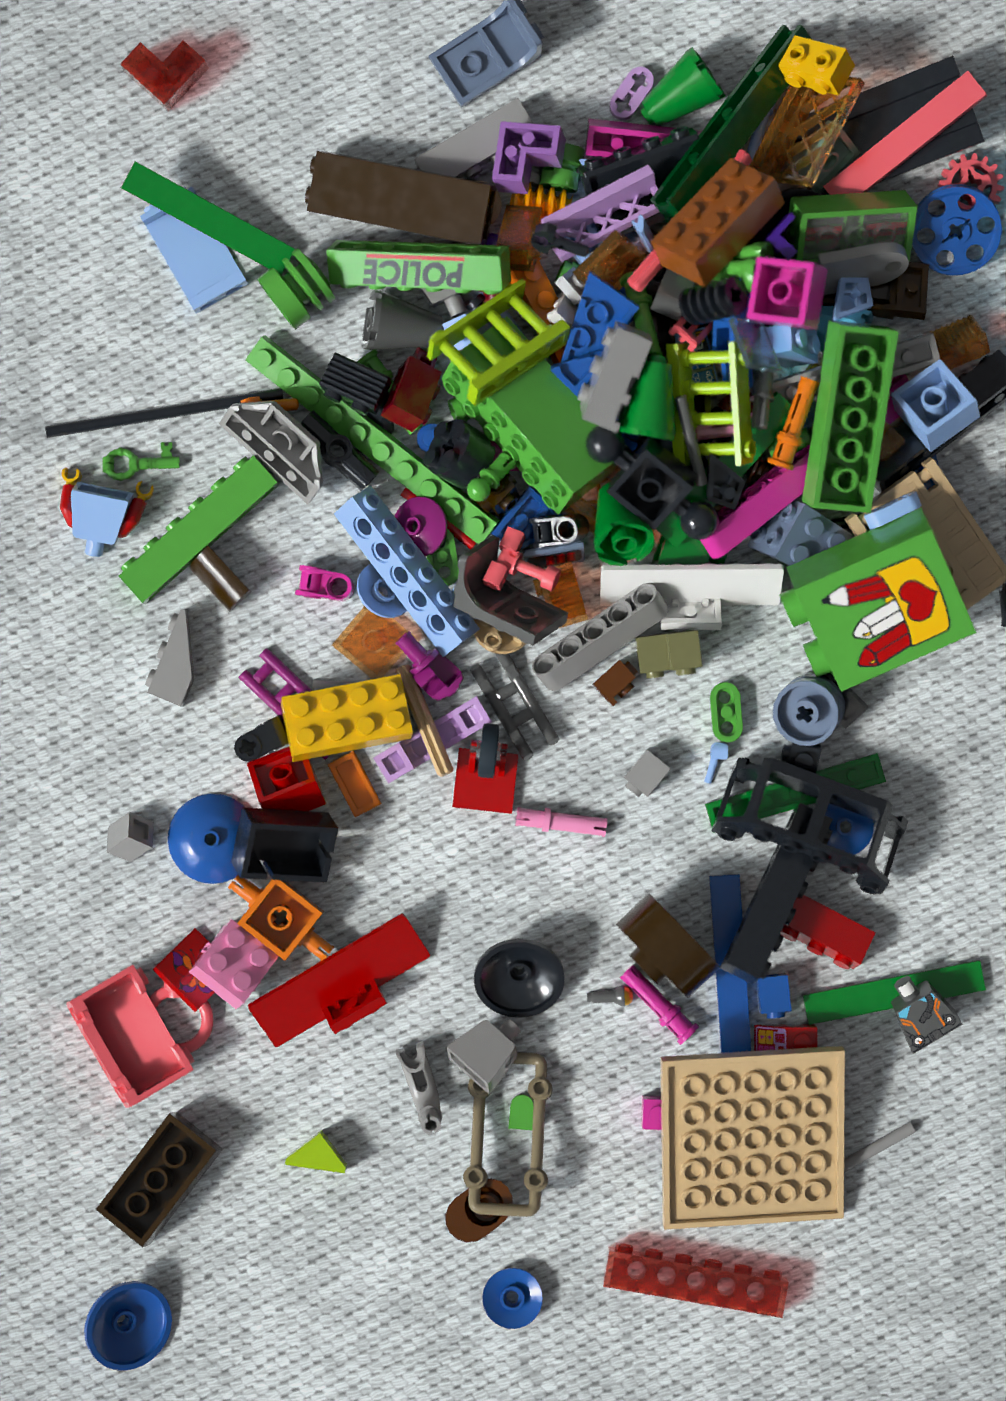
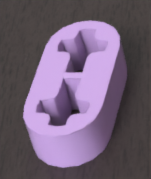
[610,67,654,120]

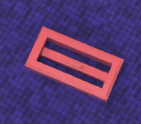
[669,316,713,352]

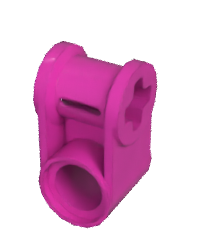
[295,565,354,601]

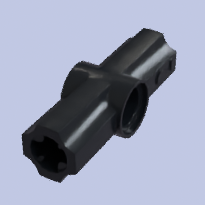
[300,410,379,491]

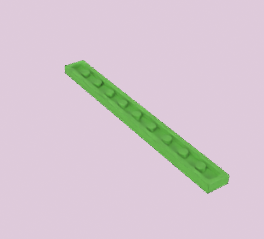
[245,335,500,544]

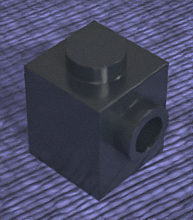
[780,741,822,774]

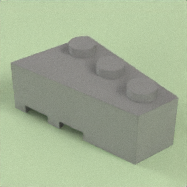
[577,320,652,433]

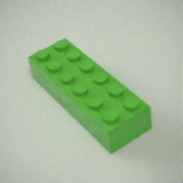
[802,320,899,513]

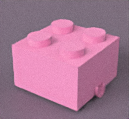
[189,919,279,1009]

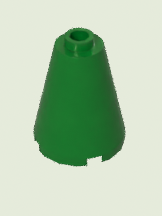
[640,47,727,126]
[617,354,676,440]
[594,482,655,566]

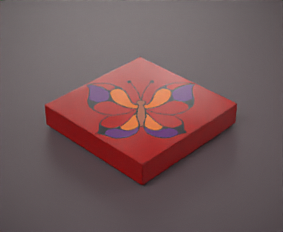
[153,928,215,1012]

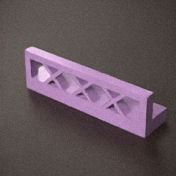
[541,165,659,262]

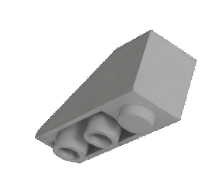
[145,609,195,707]

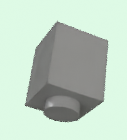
[623,750,671,797]

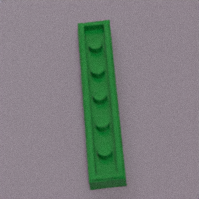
[121,161,295,275]
[656,391,791,548]
[705,753,886,833]
[802,960,986,1025]

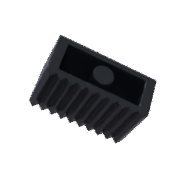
[319,352,392,415]

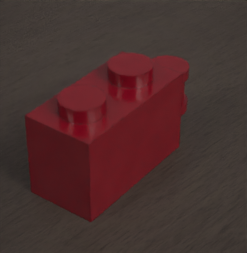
[381,347,442,432]

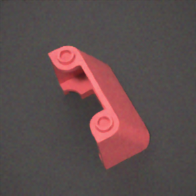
[66,965,195,1108]

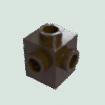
[476,473,520,518]

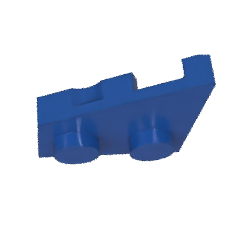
[491,486,572,550]

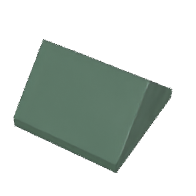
[786,120,861,195]

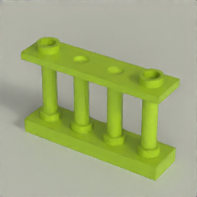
[427,278,570,406]
[666,339,756,466]

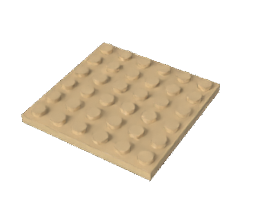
[661,1046,845,1230]

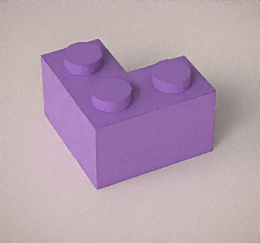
[492,121,566,194]

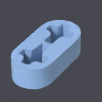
[864,491,922,529]

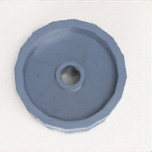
[773,674,845,746]

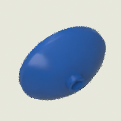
[168,794,244,884]
[84,1281,172,1371]

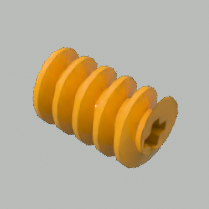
[509,182,574,223]

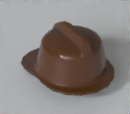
[445,1178,513,1243]

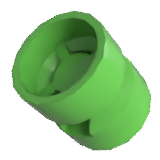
[539,143,585,193]

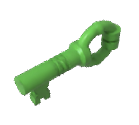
[102,442,180,481]

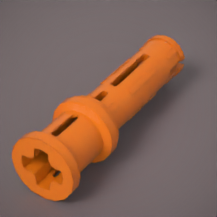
[767,376,820,471]

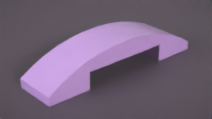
[374,696,492,784]

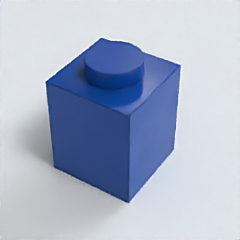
[756,973,792,1019]

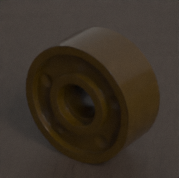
[616,892,720,998]

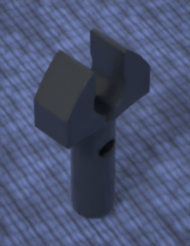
[531,223,589,257]

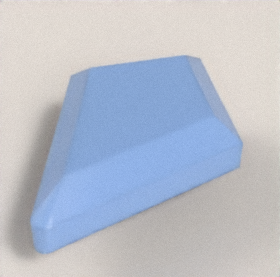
[832,277,873,321]

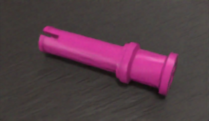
[620,964,699,1045]

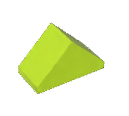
[285,1130,347,1173]

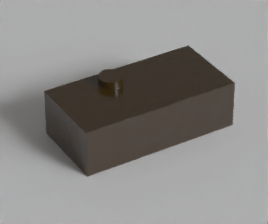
[95,1112,223,1247]

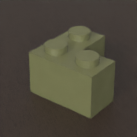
[635,630,703,679]

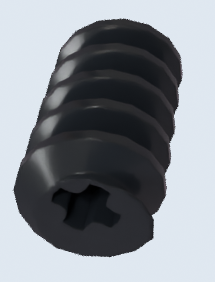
[679,277,748,325]

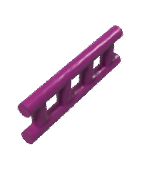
[238,648,330,760]

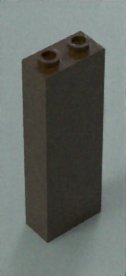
[305,151,497,245]

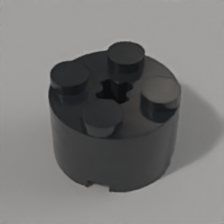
[423,419,495,489]

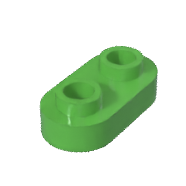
[427,529,459,587]
[709,682,743,742]

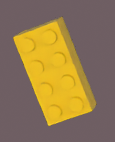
[281,674,413,762]

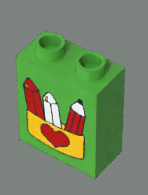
[779,508,977,692]

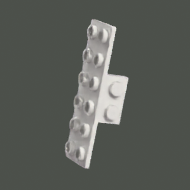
[600,563,784,630]

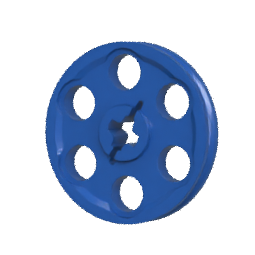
[912,184,1002,276]

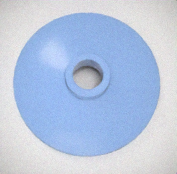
[357,564,407,618]

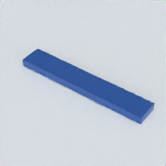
[709,874,752,1053]

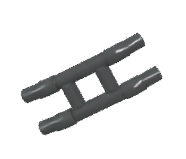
[470,654,560,761]

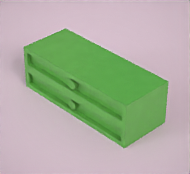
[441,316,617,515]

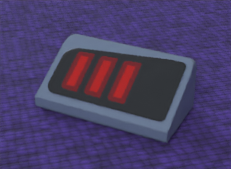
[523,540,585,568]

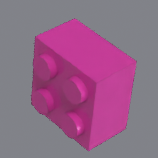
[747,257,828,330]

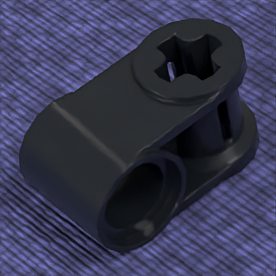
[528,513,590,549]
[234,715,289,762]

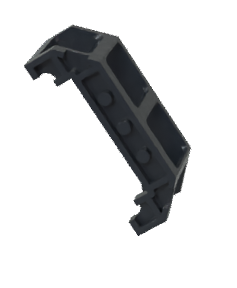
[711,758,908,894]

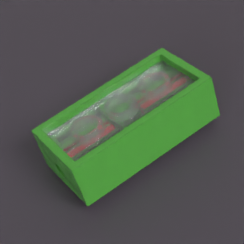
[786,190,918,265]

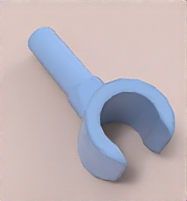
[704,743,728,784]

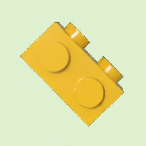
[778,35,855,96]

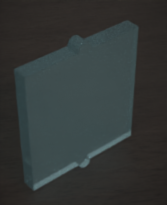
[728,317,782,373]

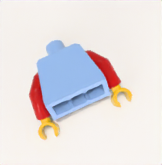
[60,467,154,557]

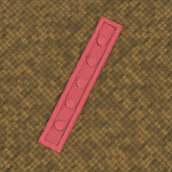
[823,71,987,195]

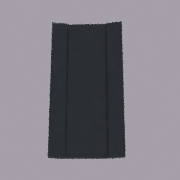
[783,56,985,195]

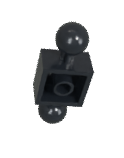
[586,425,719,540]

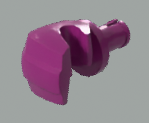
[395,631,464,701]

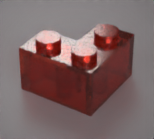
[120,40,209,112]

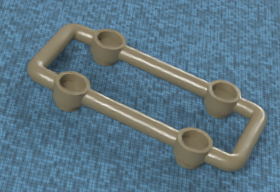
[463,1052,553,1217]

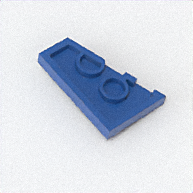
[561,270,639,362]

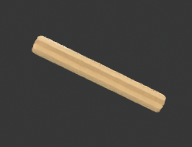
[395,664,453,777]

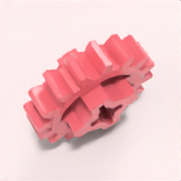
[938,153,1005,220]

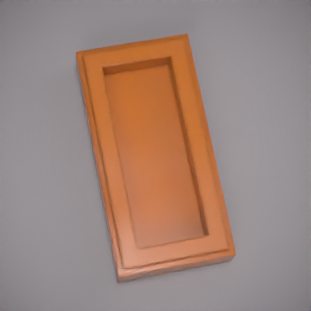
[327,751,382,818]

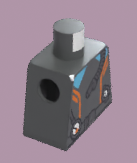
[891,976,963,1054]

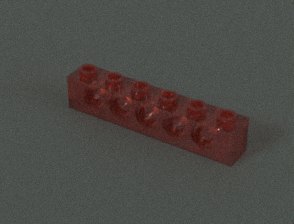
[602,1243,789,1318]

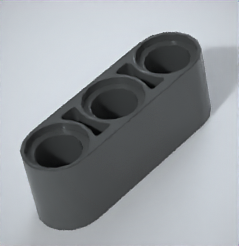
[650,268,694,321]

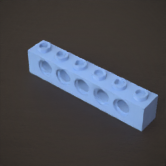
[334,485,480,657]

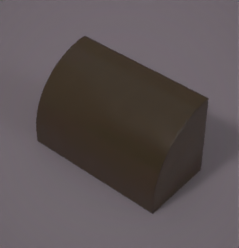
[189,546,251,612]

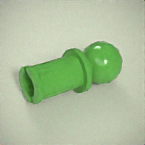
[467,453,516,502]

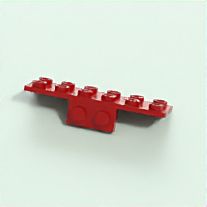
[248,913,430,1047]

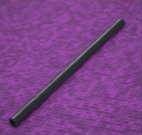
[45,388,284,438]

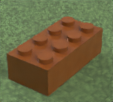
[651,158,785,287]

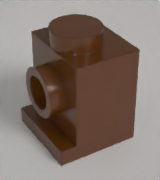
[592,660,640,706]

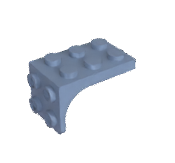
[428,0,544,108]
[748,500,855,567]

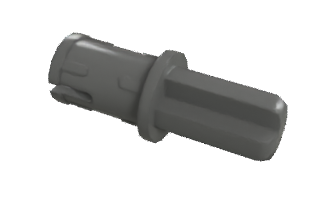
[750,367,774,430]

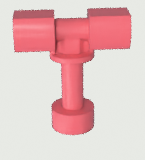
[483,527,561,591]

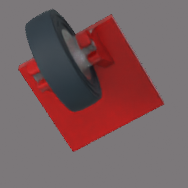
[452,723,519,814]

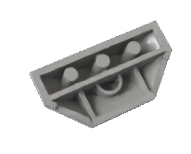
[219,401,323,505]

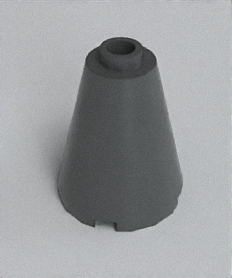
[363,290,445,350]

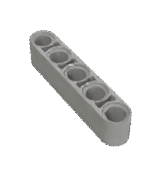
[532,584,668,691]

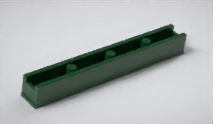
[651,25,813,222]

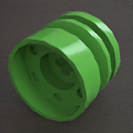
[257,248,336,330]

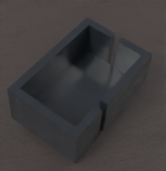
[231,807,339,883]

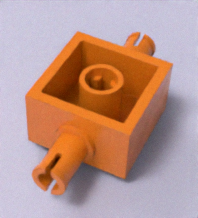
[228,875,334,961]

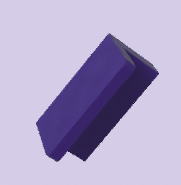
[760,212,797,260]

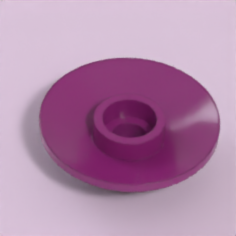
[394,497,448,556]

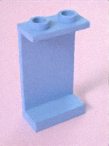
[140,186,248,314]

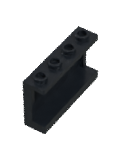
[578,126,699,242]

